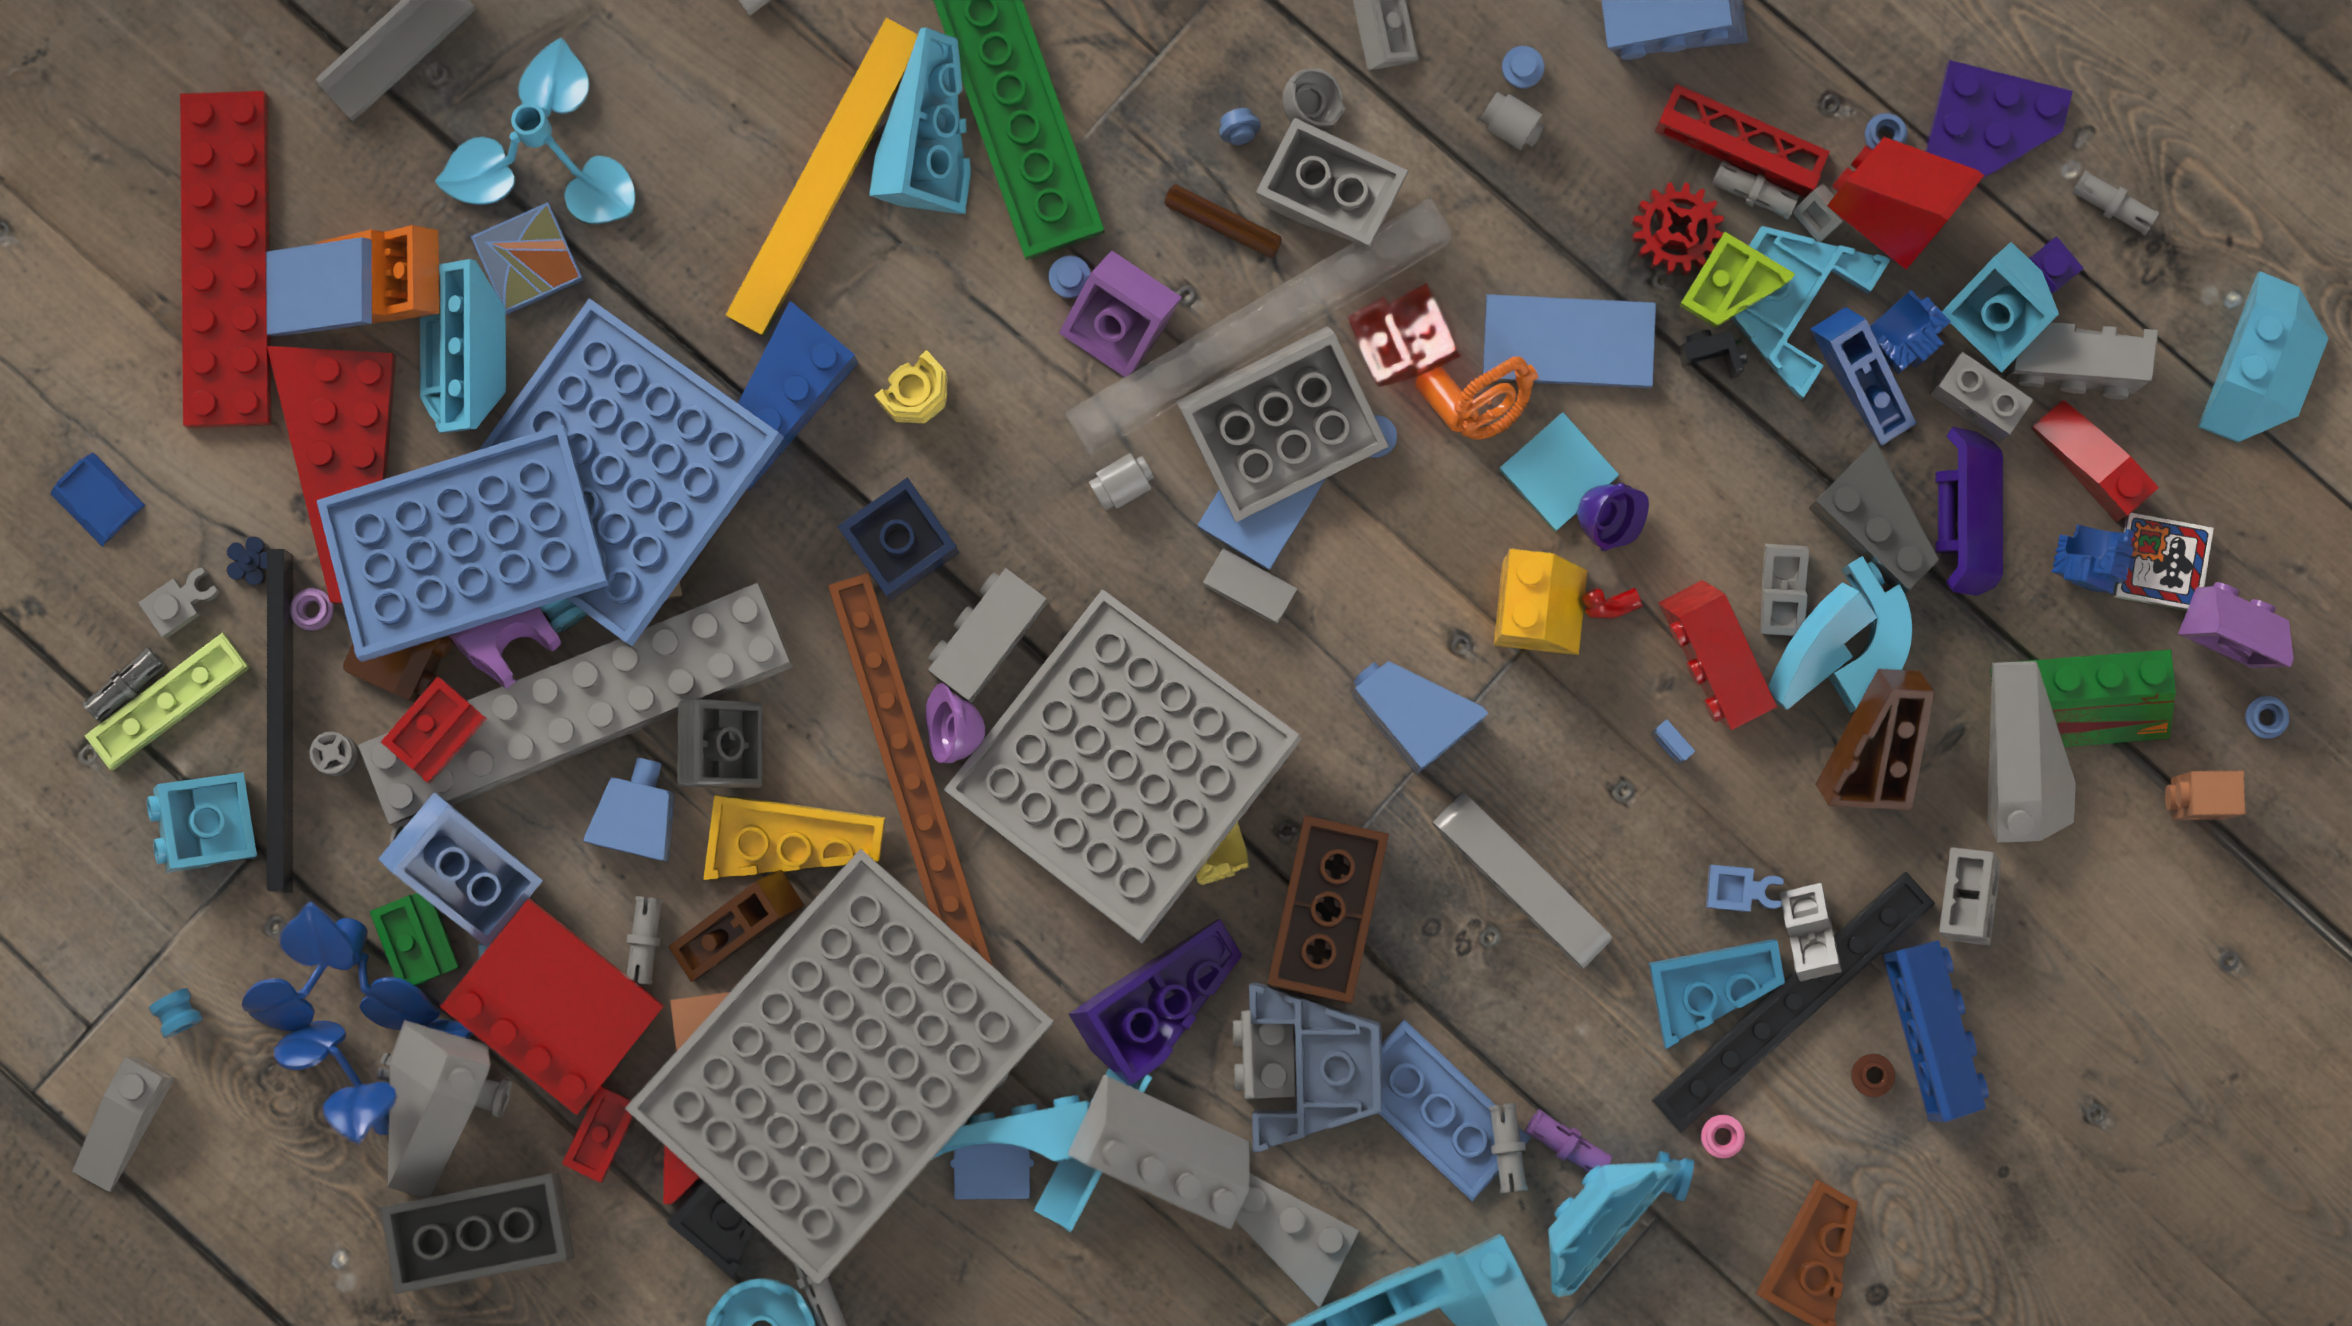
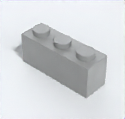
[928,568,1048,703]

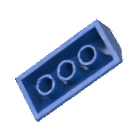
[1882,940,1989,1122]

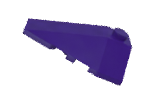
[1068,919,1242,1086]

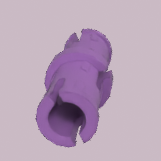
[1525,1109,1612,1173]

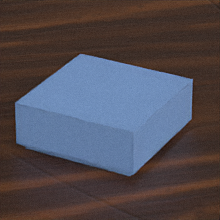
[1651,719,1695,764]

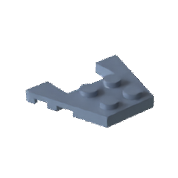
[1249,982,1383,1152]

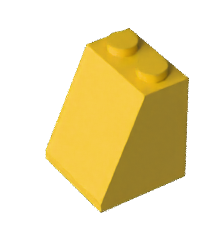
[1494,549,1588,655]

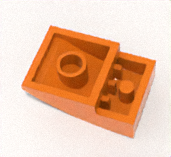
[315,225,440,323]

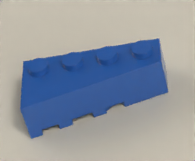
[738,301,859,491]

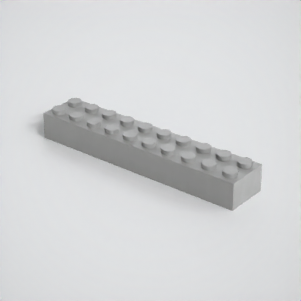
[358,583,794,826]

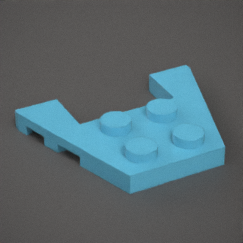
[1731,226,1891,400]

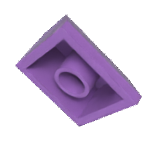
[1059,251,1182,380]
[2178,582,2294,668]

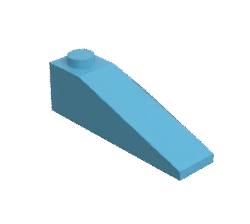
[869,27,971,214]

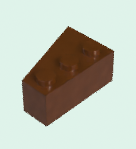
[1815,669,1935,810]

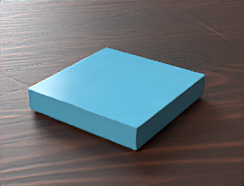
[1499,412,1619,532]

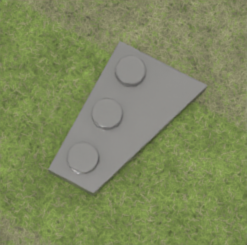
[1235,1173,1359,1308]

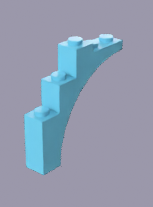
[1285,1252,1472,1326]

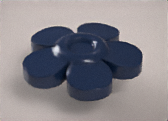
[227,536,267,586]

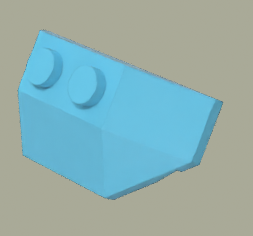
[420,259,506,433]
[2198,271,2329,443]
[1548,1162,1682,1297]

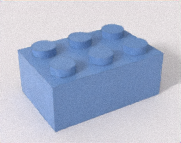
[378,792,543,947]

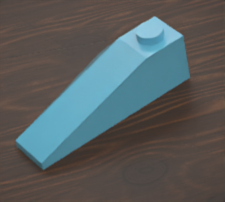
[1440,1234,1547,1326]

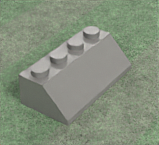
[1068,1075,1249,1230]

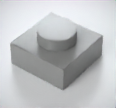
[1792,183,1845,242]

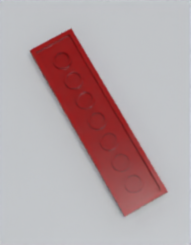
[180,91,271,428]

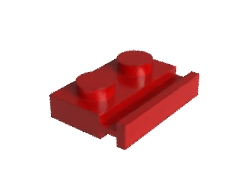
[380,677,488,784]

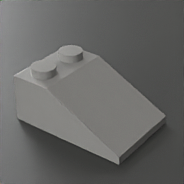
[1256,118,1409,247]

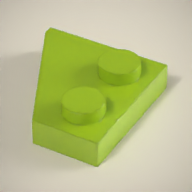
[1679,232,1795,328]

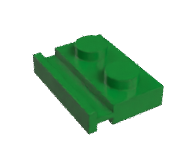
[369,893,461,986]

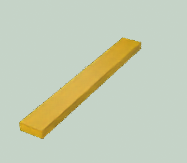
[726,18,918,337]

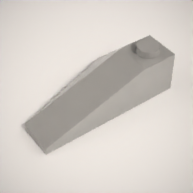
[1987,661,2076,843]
[388,1020,490,1198]

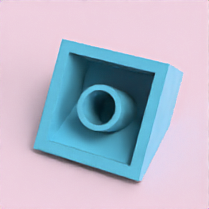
[1942,242,2059,373]

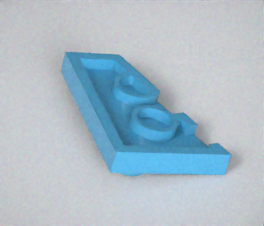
[1648,939,1785,1049]

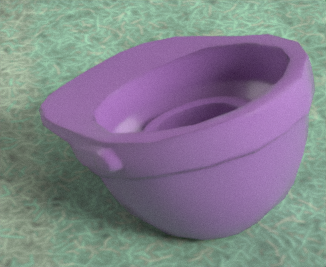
[925,683,985,763]

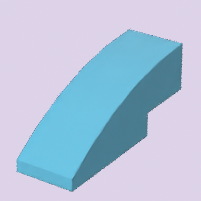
[1768,582,1877,710]

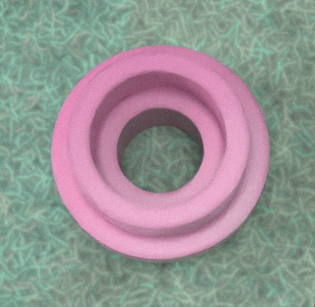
[1701,1115,1745,1158]

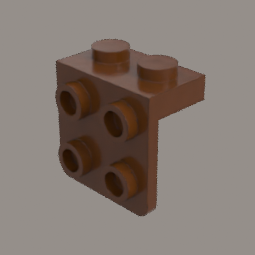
[343,635,453,703]

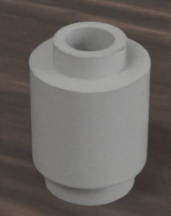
[1480,92,1546,150]
[1089,453,1155,511]

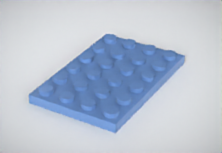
[316,424,609,662]

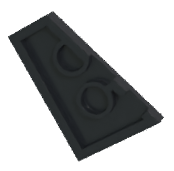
[666,1179,755,1278]

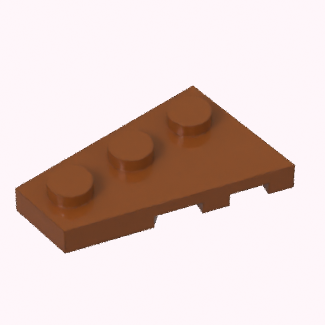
[1756,1180,1858,1326]

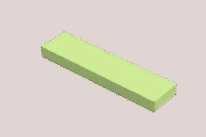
[85,633,250,770]

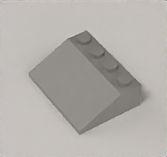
[1176,326,1389,522]

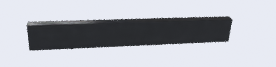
[267,549,293,893]
[1651,872,1935,1133]

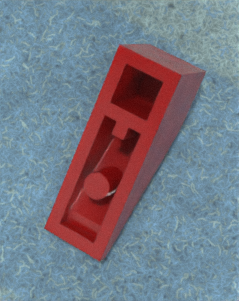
[2031,399,2159,522]

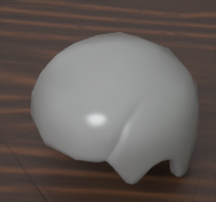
[1283,68,1345,131]

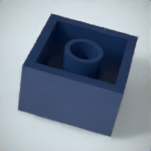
[837,477,959,602]

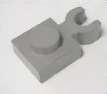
[138,568,221,639]

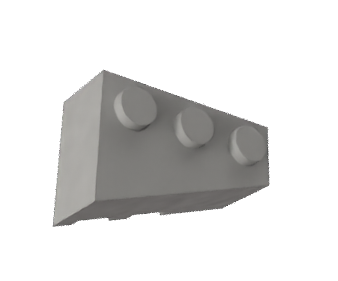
[2007,322,2158,400]

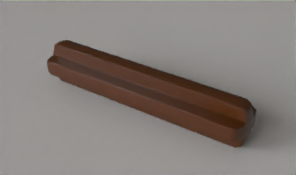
[1164,184,1282,258]

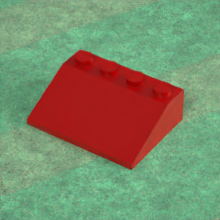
[440,898,664,1115]

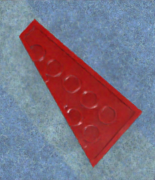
[267,346,396,605]

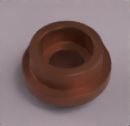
[1851,1054,1895,1097]

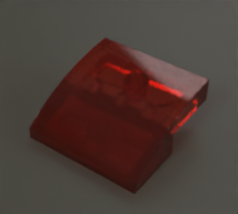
[1347,283,1462,387]

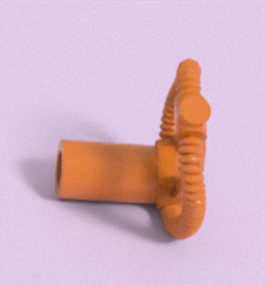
[1415,356,1538,440]

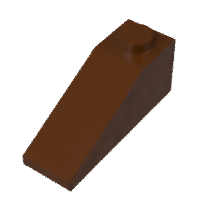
[668,870,805,982]

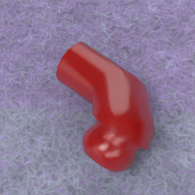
[1582,588,1643,619]

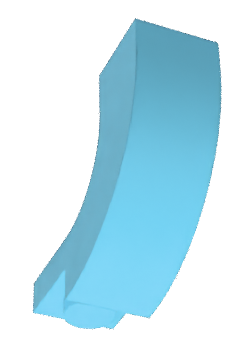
[1828,556,1912,713]

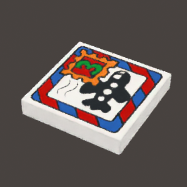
[2113,513,2214,611]

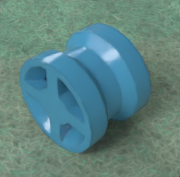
[148,988,203,1038]
[1655,1151,1694,1202]

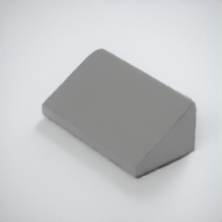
[1353,0,1419,70]
[1203,548,1298,626]

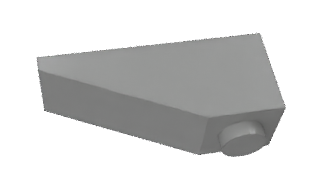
[72,1057,175,1192]

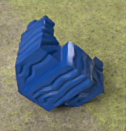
[1870,290,1951,375]
[2051,525,2134,593]

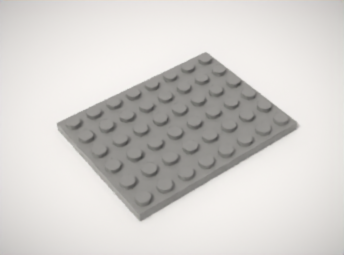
[625,849,1054,1285]

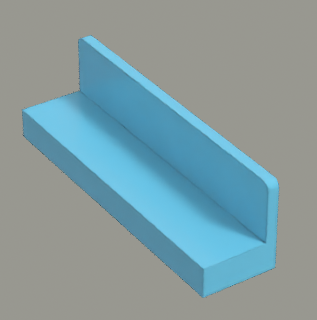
[1034,1068,1153,1232]

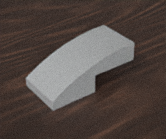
[1760,544,1809,636]
[1780,883,1842,981]

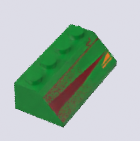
[1990,649,2176,747]

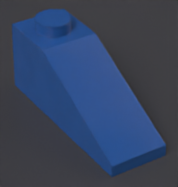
[1810,307,1917,446]

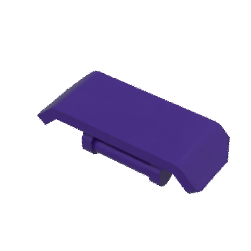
[1935,426,2003,596]

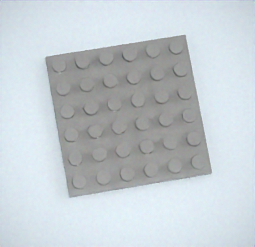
[944,589,1302,944]

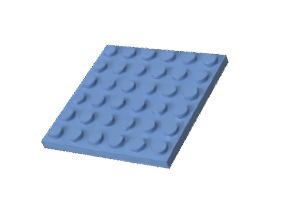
[479,298,784,646]

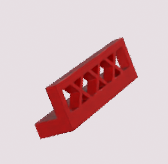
[1654,84,1830,198]

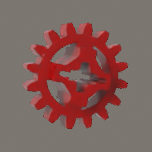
[1631,182,1724,275]

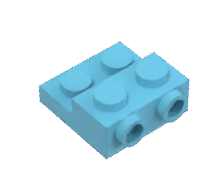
[147,772,257,873]

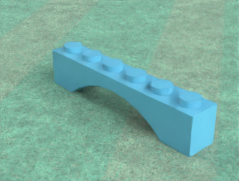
[932,1095,1091,1163]

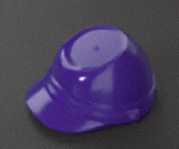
[1577,483,1649,551]

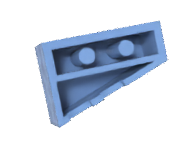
[1602,0,1748,60]

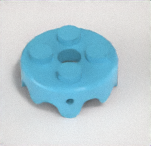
[706,1278,816,1326]

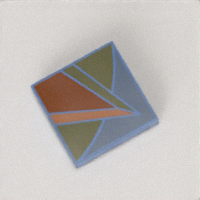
[471,202,584,315]

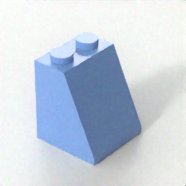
[1352,661,1488,775]

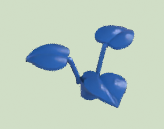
[242,902,441,1031]
[274,1019,473,1144]

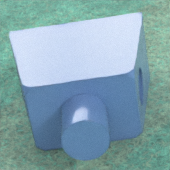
[584,757,674,863]

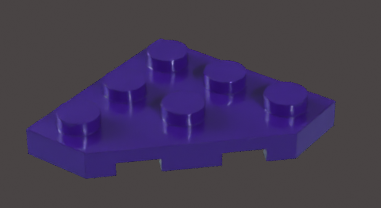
[1925,60,2073,179]

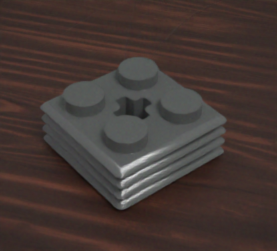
[677,699,763,789]

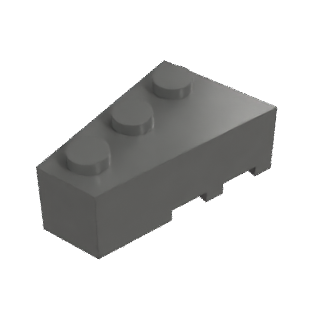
[1809,441,1939,593]

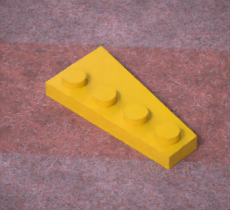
[703,794,886,880]

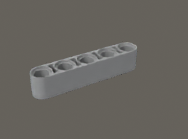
[1432,792,1613,970]

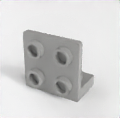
[1233,1011,1296,1099]

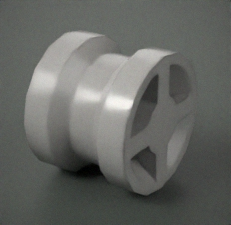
[309,731,359,776]

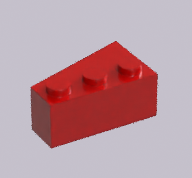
[1658,580,1777,730]

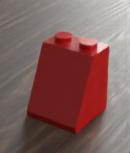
[1827,137,1985,270]

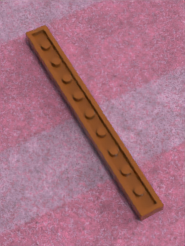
[828,572,993,966]

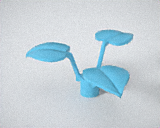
[435,38,636,224]

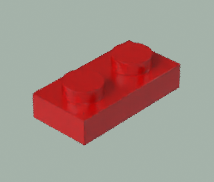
[562,1086,634,1183]

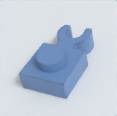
[1706,865,1784,912]

